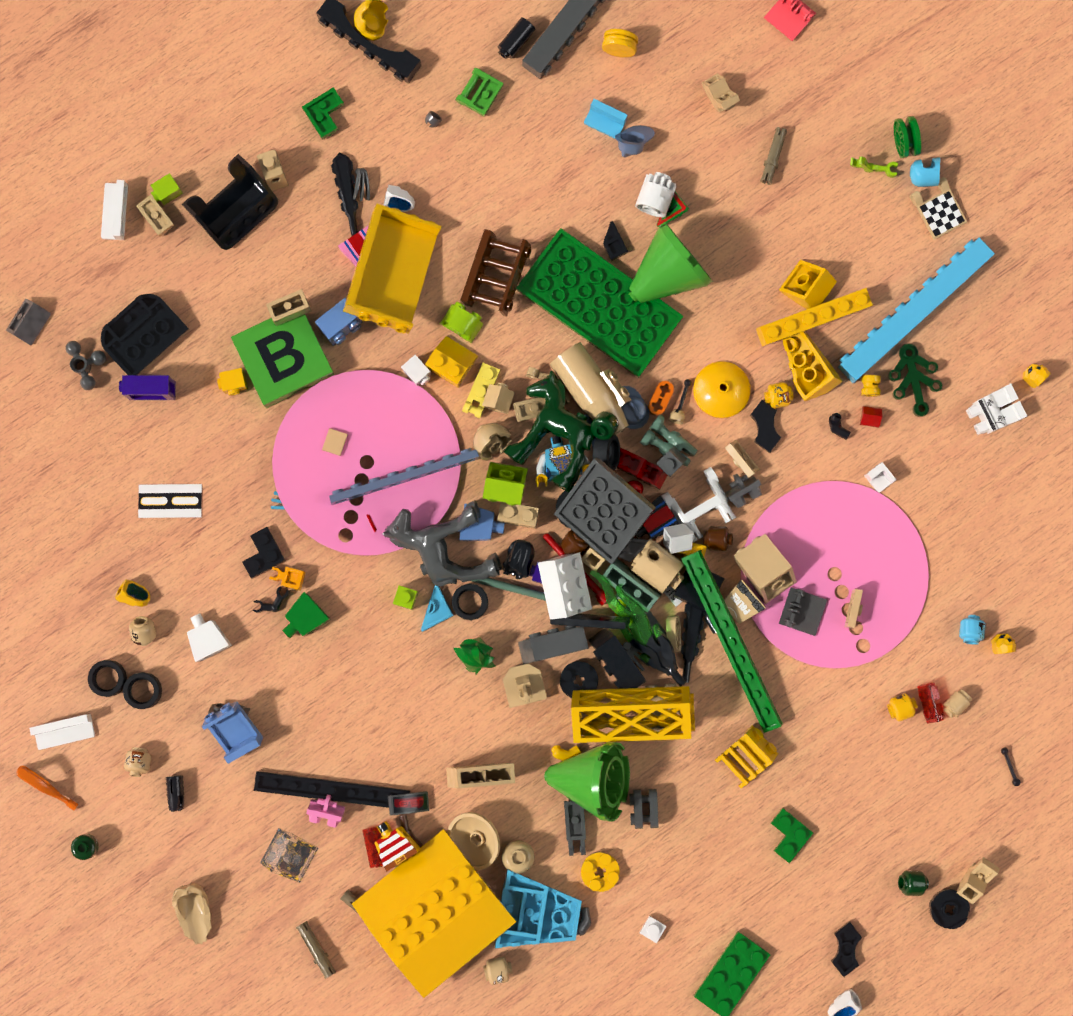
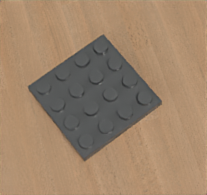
[554,457,656,565]

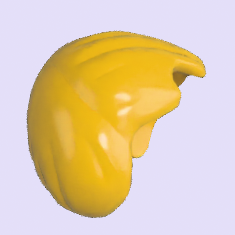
[354,0,388,41]

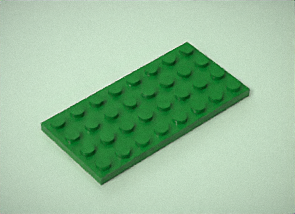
[516,228,683,378]

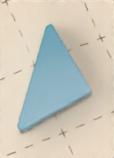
[421,585,454,632]

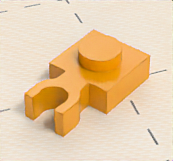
[269,567,306,591]

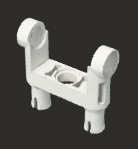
[661,467,736,542]

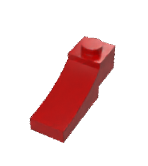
[617,448,668,490]

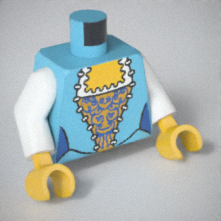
[536,436,590,487]

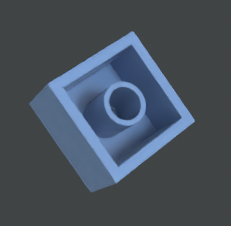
[315,298,363,346]

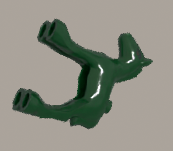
[503,371,595,493]

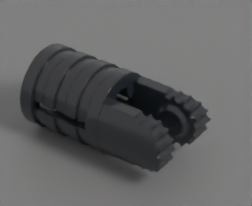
[165,775,184,812]

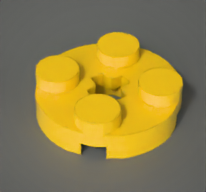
[581,852,620,892]

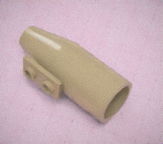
[550,342,631,435]

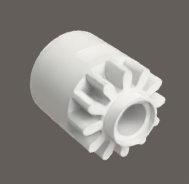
[635,172,676,217]

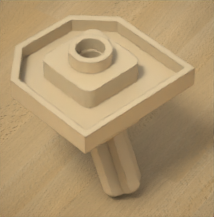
[503,663,547,708]

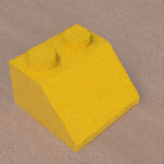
[779,260,837,309]
[425,336,478,388]

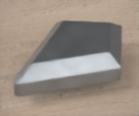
[619,538,649,562]

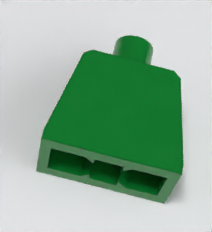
[282,592,331,638]

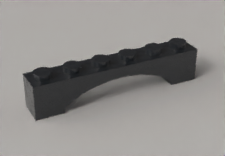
[316,0,421,83]

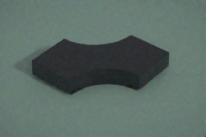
[750,400,781,453]
[831,921,862,977]

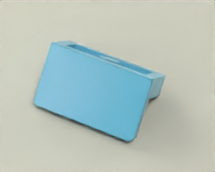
[584,99,628,139]

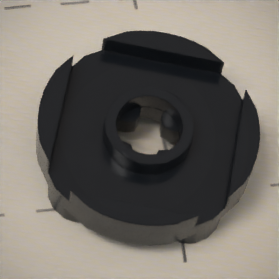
[560,661,598,698]
[929,889,970,929]

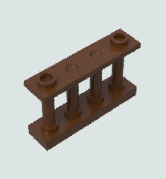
[460,229,531,317]

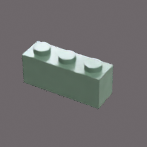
[601,559,662,613]

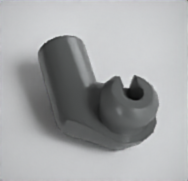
[577,907,591,936]

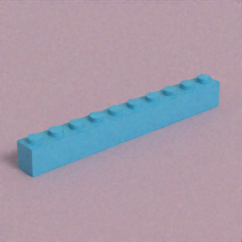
[838,237,995,383]

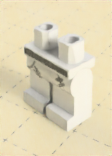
[966,383,1027,435]

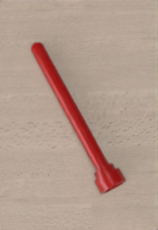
[543,533,613,606]

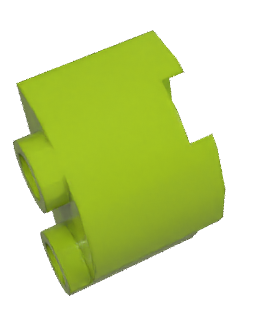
[439,302,483,343]

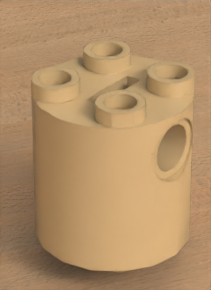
[629,539,684,594]

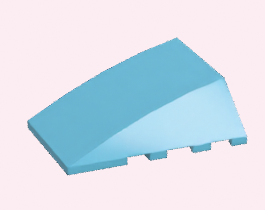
[495,869,582,948]

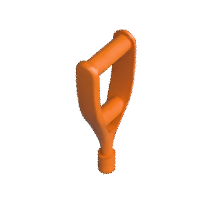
[16,766,78,811]

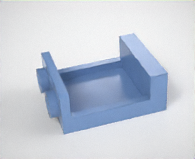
[202,701,263,764]

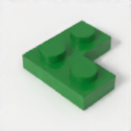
[302,87,344,140]
[770,808,813,864]

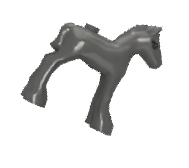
[382,500,502,587]

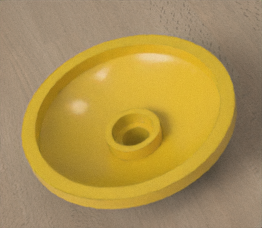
[693,361,751,418]

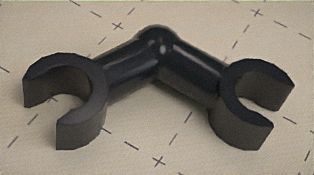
[252,586,290,613]

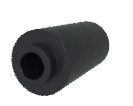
[497,17,535,59]

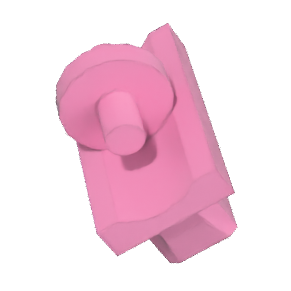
[306,794,345,828]

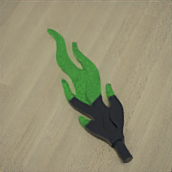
[590,571,686,686]

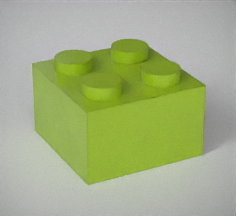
[483,462,528,505]

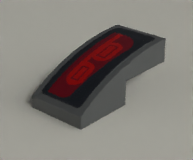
[388,791,429,815]

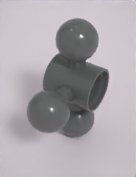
[66,341,106,390]

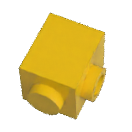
[217,368,248,396]

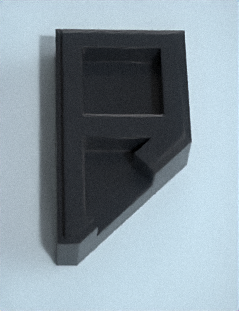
[603,221,628,261]

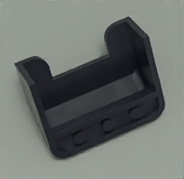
[182,154,278,250]

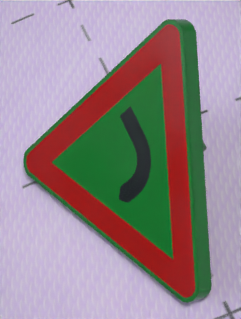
[657,191,689,227]

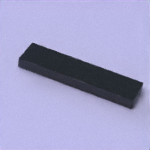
[550,614,630,629]

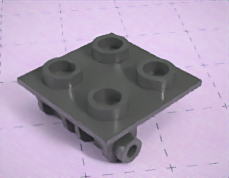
[779,587,827,636]

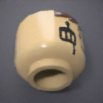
[129,616,156,646]

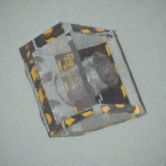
[260,828,318,883]

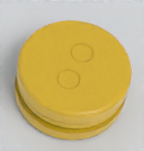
[602,29,638,57]

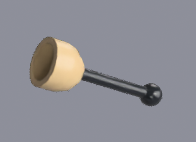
[668,379,692,425]

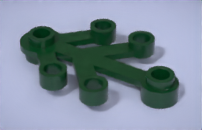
[888,344,942,417]

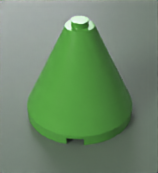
[629,222,713,303]
[544,742,630,822]

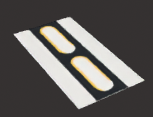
[138,484,202,518]

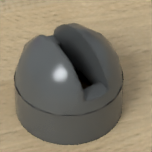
[425,111,442,128]

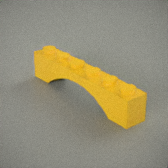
[756,288,873,347]

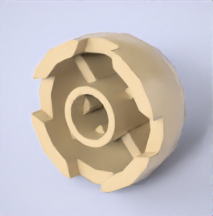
[473,423,512,461]

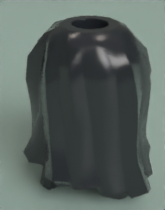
[502,539,535,579]

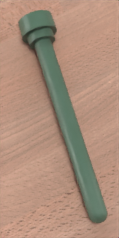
[471,578,546,601]

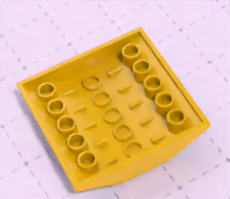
[352,829,516,998]

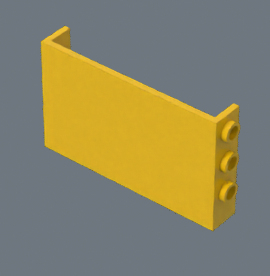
[343,203,442,334]

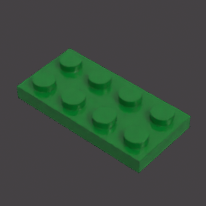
[693,931,770,1016]

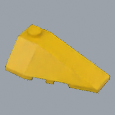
[782,331,842,401]

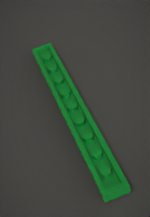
[682,550,783,733]

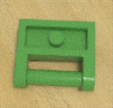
[455,68,503,117]

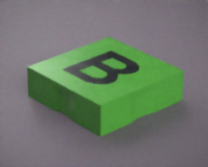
[231,314,335,409]

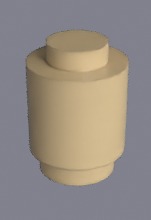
[943,689,972,718]

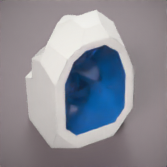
[384,185,415,212]
[828,989,862,1016]

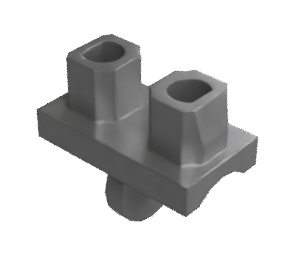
[725,474,762,508]

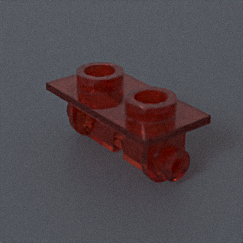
[917,682,945,724]
[362,827,383,868]

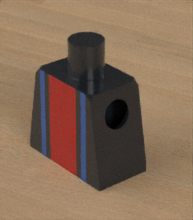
[635,495,679,539]

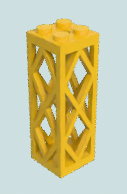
[571,686,695,743]

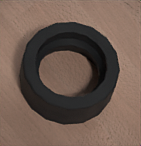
[593,435,620,471]
[452,583,489,620]
[87,660,127,697]
[123,672,162,709]

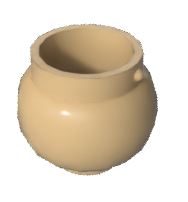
[502,840,535,874]

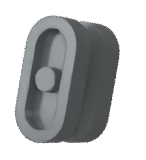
[629,789,659,829]

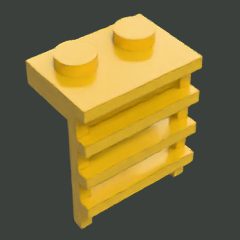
[715,725,779,788]

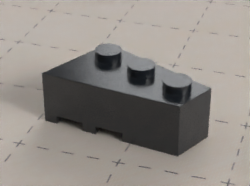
[588,628,646,689]

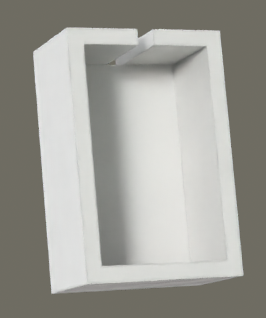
[538,552,592,619]

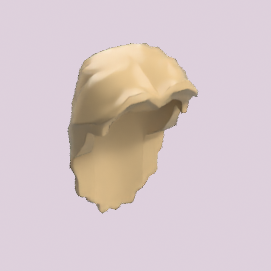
[172,883,212,944]

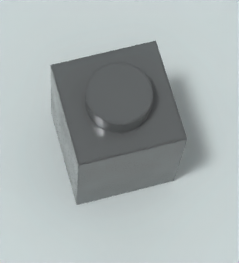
[656,446,687,477]

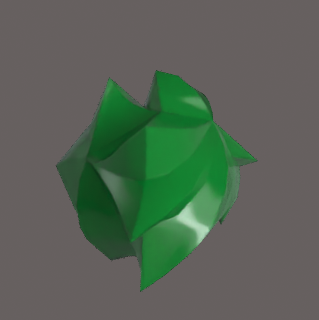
[453,637,496,675]

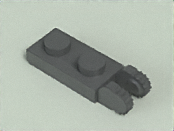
[564,801,586,856]

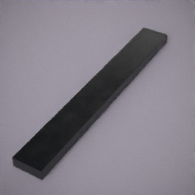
[254,771,410,808]

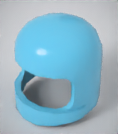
[910,157,940,187]

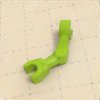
[850,156,898,178]

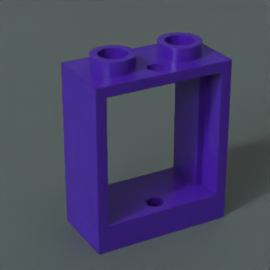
[119,375,176,400]

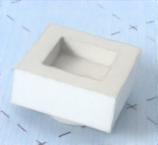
[639,916,667,943]

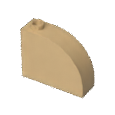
[446,763,515,789]

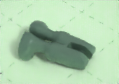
[640,414,698,467]

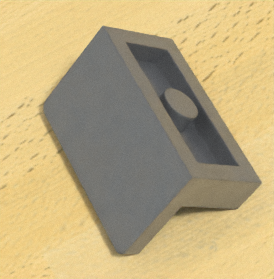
[6,299,51,345]

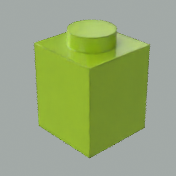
[150,173,183,205]
[393,585,418,610]

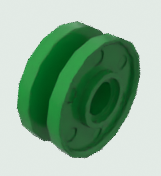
[893,116,921,159]

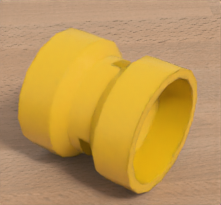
[861,375,881,397]

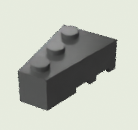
[518,626,589,665]

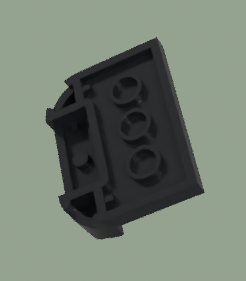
[101,294,189,375]

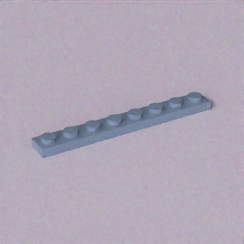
[329,448,479,505]

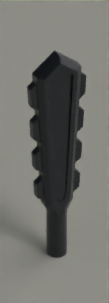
[331,152,358,237]
[681,604,706,683]

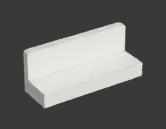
[101,180,128,240]
[29,714,95,750]

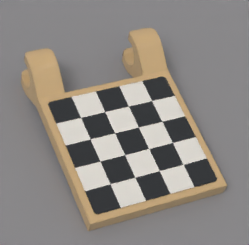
[910,177,967,240]

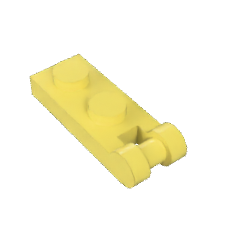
[462,363,500,419]

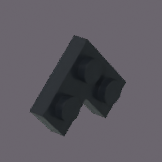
[242,527,286,579]

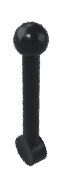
[1001,747,1021,786]

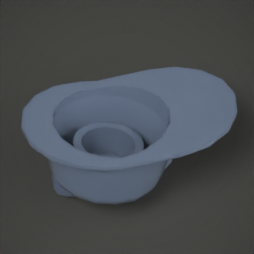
[615,125,655,157]
[622,386,649,429]

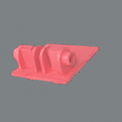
[764,0,816,41]

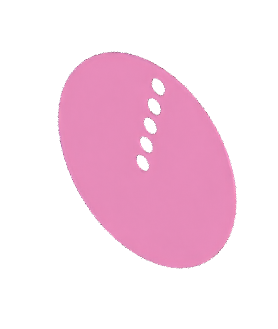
[272,370,461,556]
[741,481,929,668]

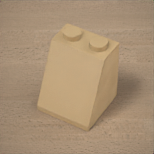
[734,534,797,604]

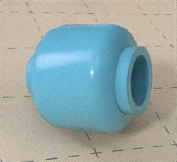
[959,615,986,645]

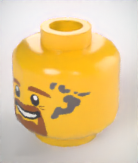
[764,382,793,408]

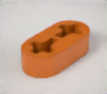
[648,381,674,416]

